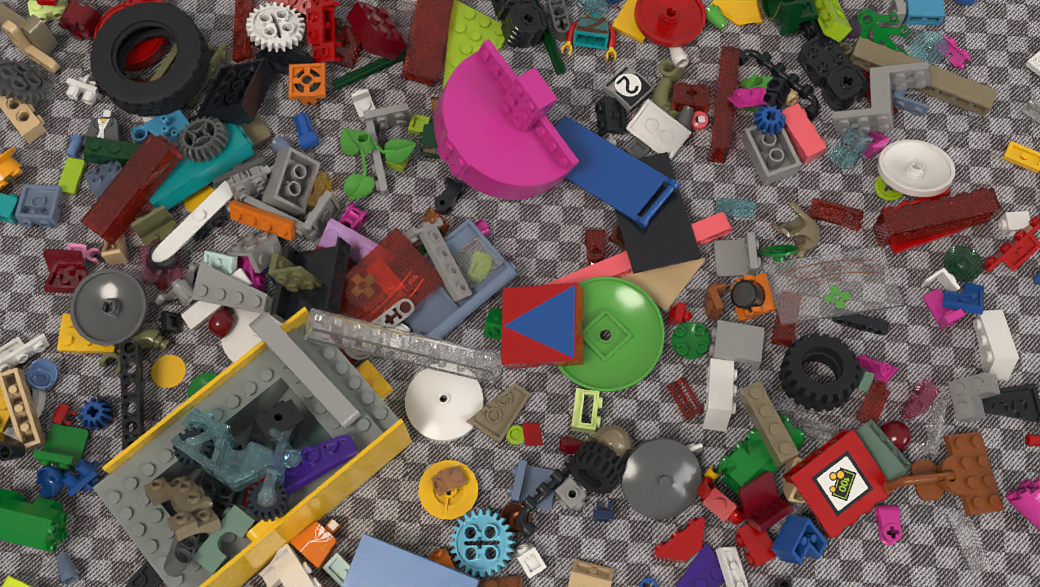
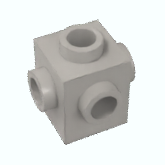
[555,477,587,512]

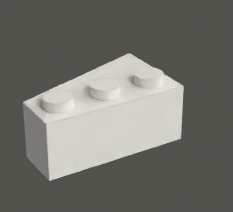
[702,358,737,432]

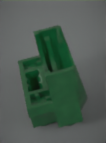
[760,0,818,35]

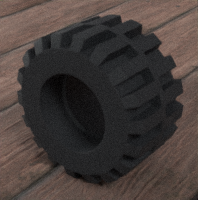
[568,441,625,495]

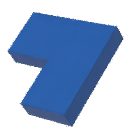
[942,282,984,315]

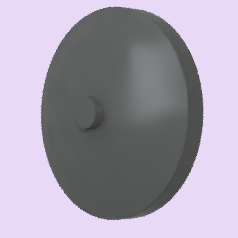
[70,269,149,346]
[620,438,702,519]

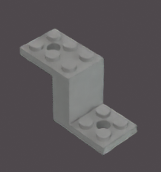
[833,61,931,136]

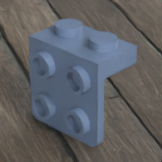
[84,160,136,207]
[508,459,555,511]

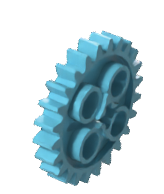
[449,509,516,577]

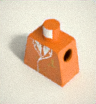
[290,519,341,571]

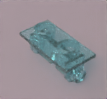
[715,198,755,218]

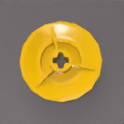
[418,460,478,520]

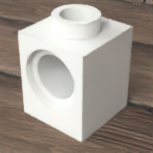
[998,211,1030,237]

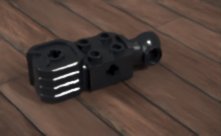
[491,0,547,49]
[797,20,868,112]

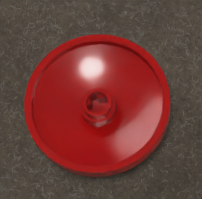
[634,0,706,47]

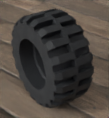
[779,333,860,412]

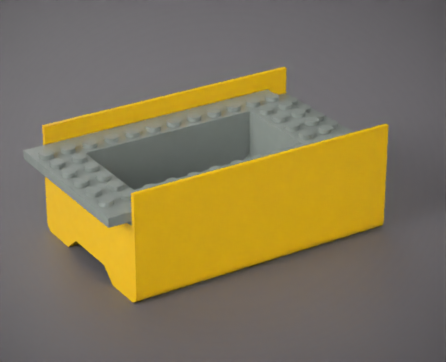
[93,307,412,587]

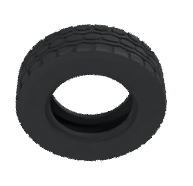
[90,2,210,117]

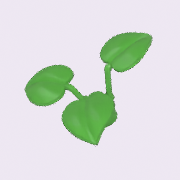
[340,128,416,199]

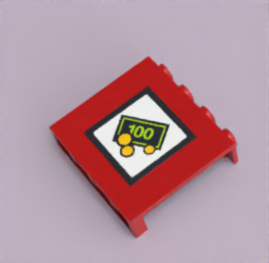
[783,429,889,538]

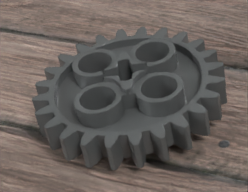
[0,57,50,104]

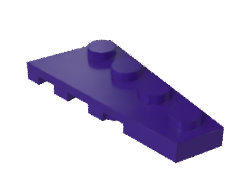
[266,434,359,495]

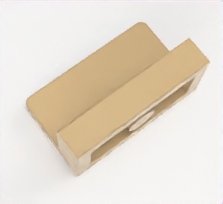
[568,559,614,587]

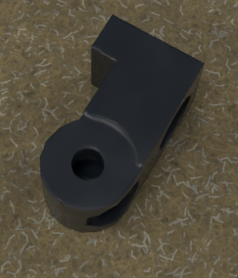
[434,177,465,215]

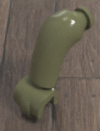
[652,59,684,120]
[99,328,171,374]

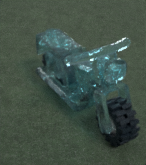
[171,408,302,522]

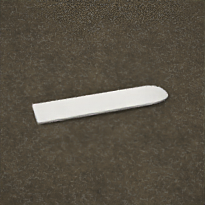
[152,181,233,262]

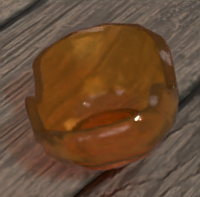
[422,206,450,234]

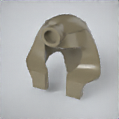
[770,201,821,260]
[586,425,634,462]

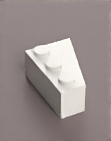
[973,310,1019,381]

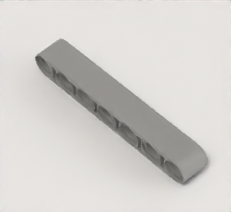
[249,311,361,429]

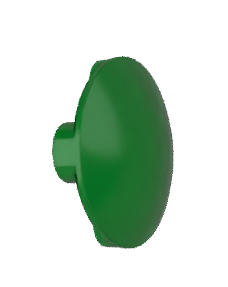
[671,322,710,359]

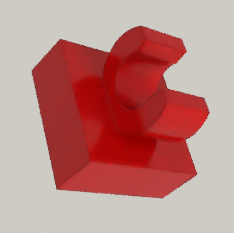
[667,301,692,326]
[50,403,76,425]

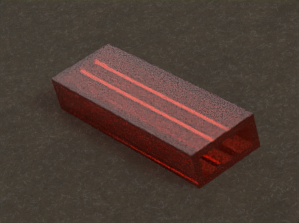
[399,0,454,87]
[706,46,740,164]
[80,133,183,245]

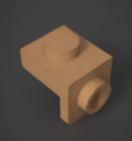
[431,466,467,496]

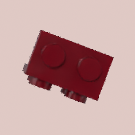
[43,249,89,293]
[738,471,793,532]

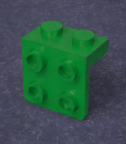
[32,424,90,470]

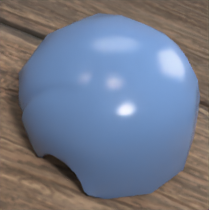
[26,358,58,391]

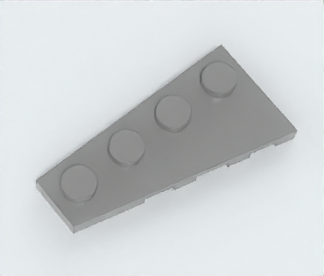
[191,262,270,314]

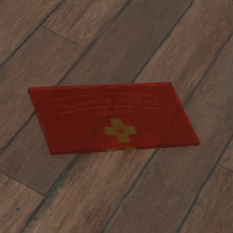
[313,228,443,364]

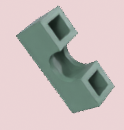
[193,505,258,574]

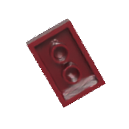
[346,1,406,60]

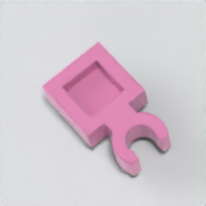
[67,243,101,264]

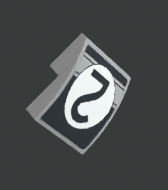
[601,65,654,112]

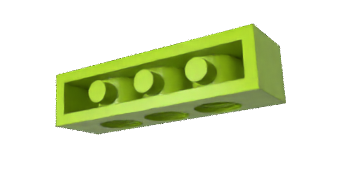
[813,0,852,42]

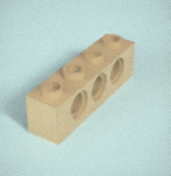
[0,94,47,143]
[0,367,46,451]

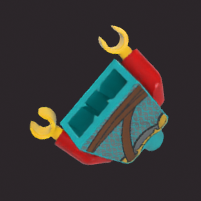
[561,12,617,62]

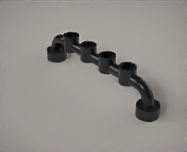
[732,49,819,121]
[517,455,573,539]

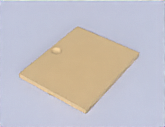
[621,257,705,312]

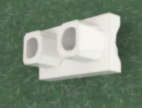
[66,74,103,106]

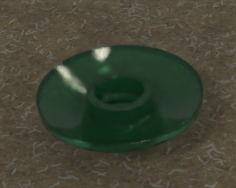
[944,246,982,282]

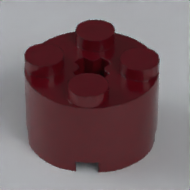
[58,0,101,41]

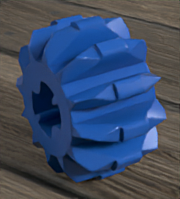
[753,103,786,137]
[78,397,114,431]

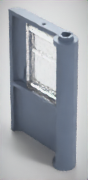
[380,218,518,349]

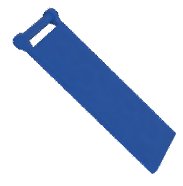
[555,116,680,228]

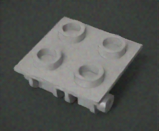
[227,165,268,202]

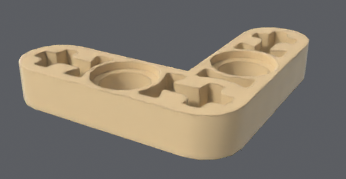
[1,20,60,74]

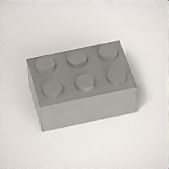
[741,125,802,186]
[262,147,321,216]

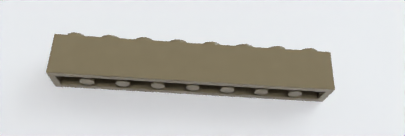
[849,37,997,117]

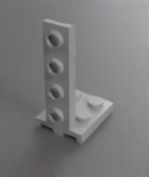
[363,103,411,197]
[243,190,342,246]
[390,218,472,302]

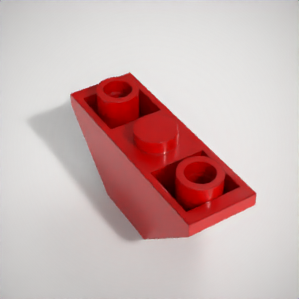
[652,516,705,563]

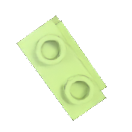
[571,388,603,433]

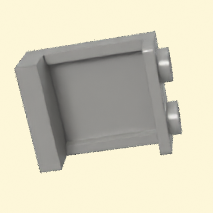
[709,320,765,371]

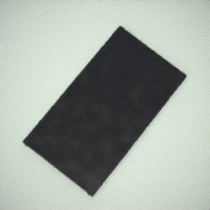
[614,152,701,274]

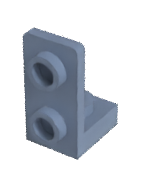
[892,89,929,116]

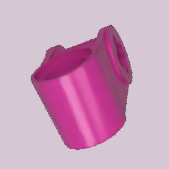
[338,203,369,232]
[875,504,902,546]

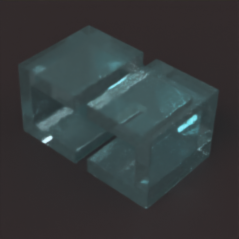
[828,127,873,170]

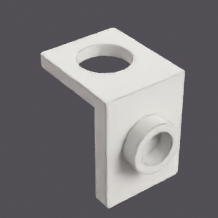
[921,268,960,292]

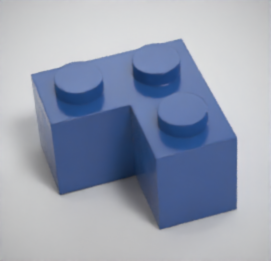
[771,515,828,565]

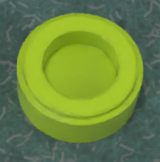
[506,425,525,446]

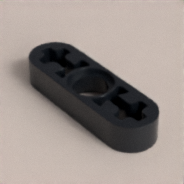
[832,309,889,336]

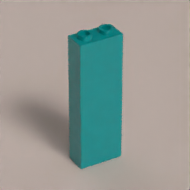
[138,123,255,210]

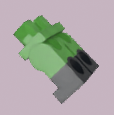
[741,74,791,112]

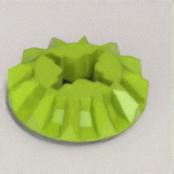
[874,176,903,202]

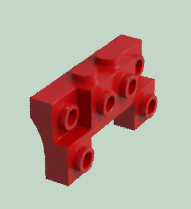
[306,0,342,64]

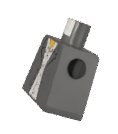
[83,110,123,146]

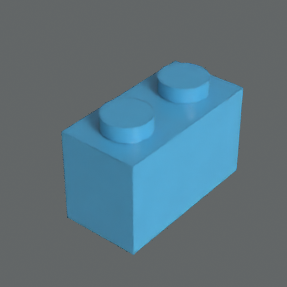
[904,0,945,26]

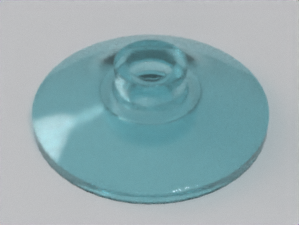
[578,0,609,14]
[910,30,948,65]

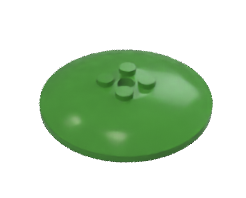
[557,277,665,392]

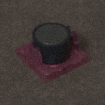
[139,239,183,283]

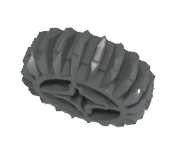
[177,116,229,163]

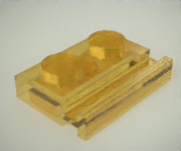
[308,172,334,210]

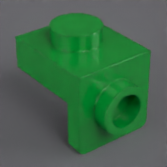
[483,307,502,340]

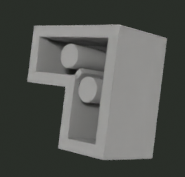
[948,372,1000,423]

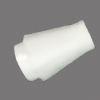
[668,47,689,68]

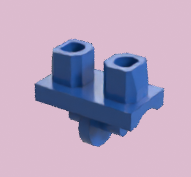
[62,458,100,496]

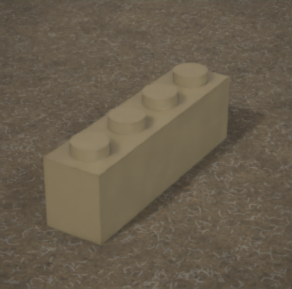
[738,380,799,467]

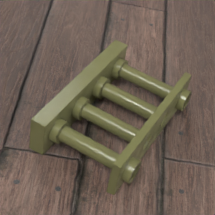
[150,42,229,108]

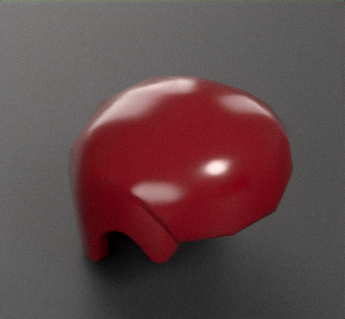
[208,308,234,339]
[881,421,912,452]

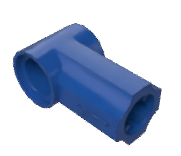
[293,112,319,150]

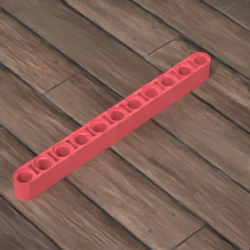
[544,212,733,285]

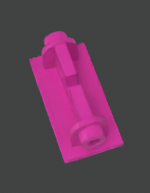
[935,35,970,70]
[727,87,767,108]
[856,354,898,383]

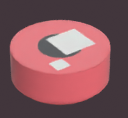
[691,111,708,131]

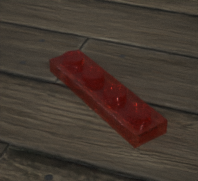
[232,0,253,63]

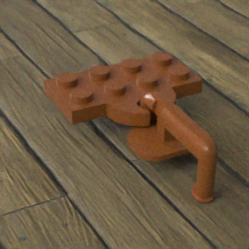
[883,432,1004,516]

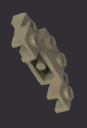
[143,475,221,541]

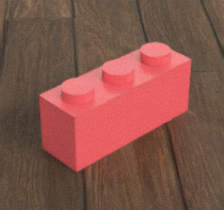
[782,103,827,164]

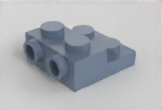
[15,184,62,228]

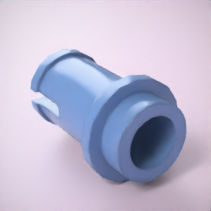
[65,134,84,159]

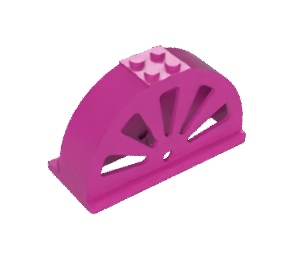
[434,39,579,200]

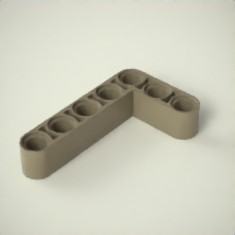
[0,2,59,55]

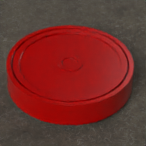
[94,2,169,71]

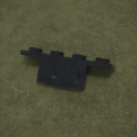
[251,41,314,75]

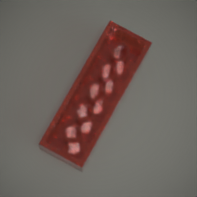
[873,187,1001,247]

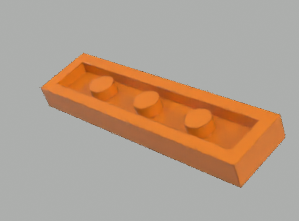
[229,200,296,241]

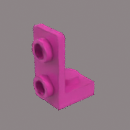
[922,289,965,330]

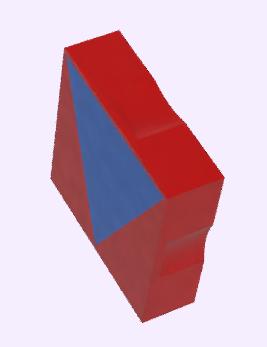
[501,283,584,369]

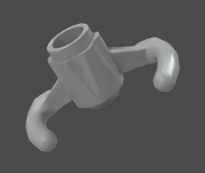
[155,263,199,305]

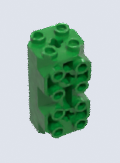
[716,413,805,496]
[0,488,68,553]

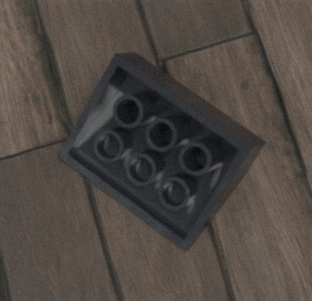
[196,57,276,125]

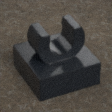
[158,311,181,334]

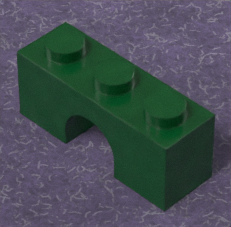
[84,136,144,170]

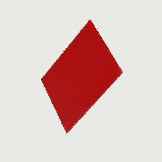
[522,422,543,446]

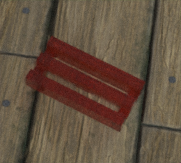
[667,377,704,421]

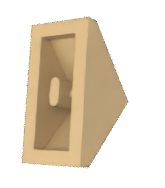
[101,234,129,266]

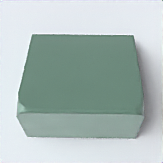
[856,366,875,392]

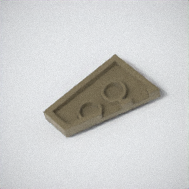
[466,383,532,443]

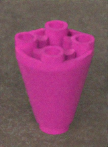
[1005,477,1040,531]

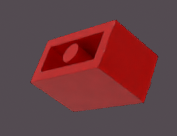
[734,524,777,569]

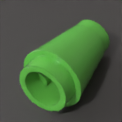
[705,4,729,31]

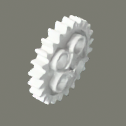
[246,2,305,52]

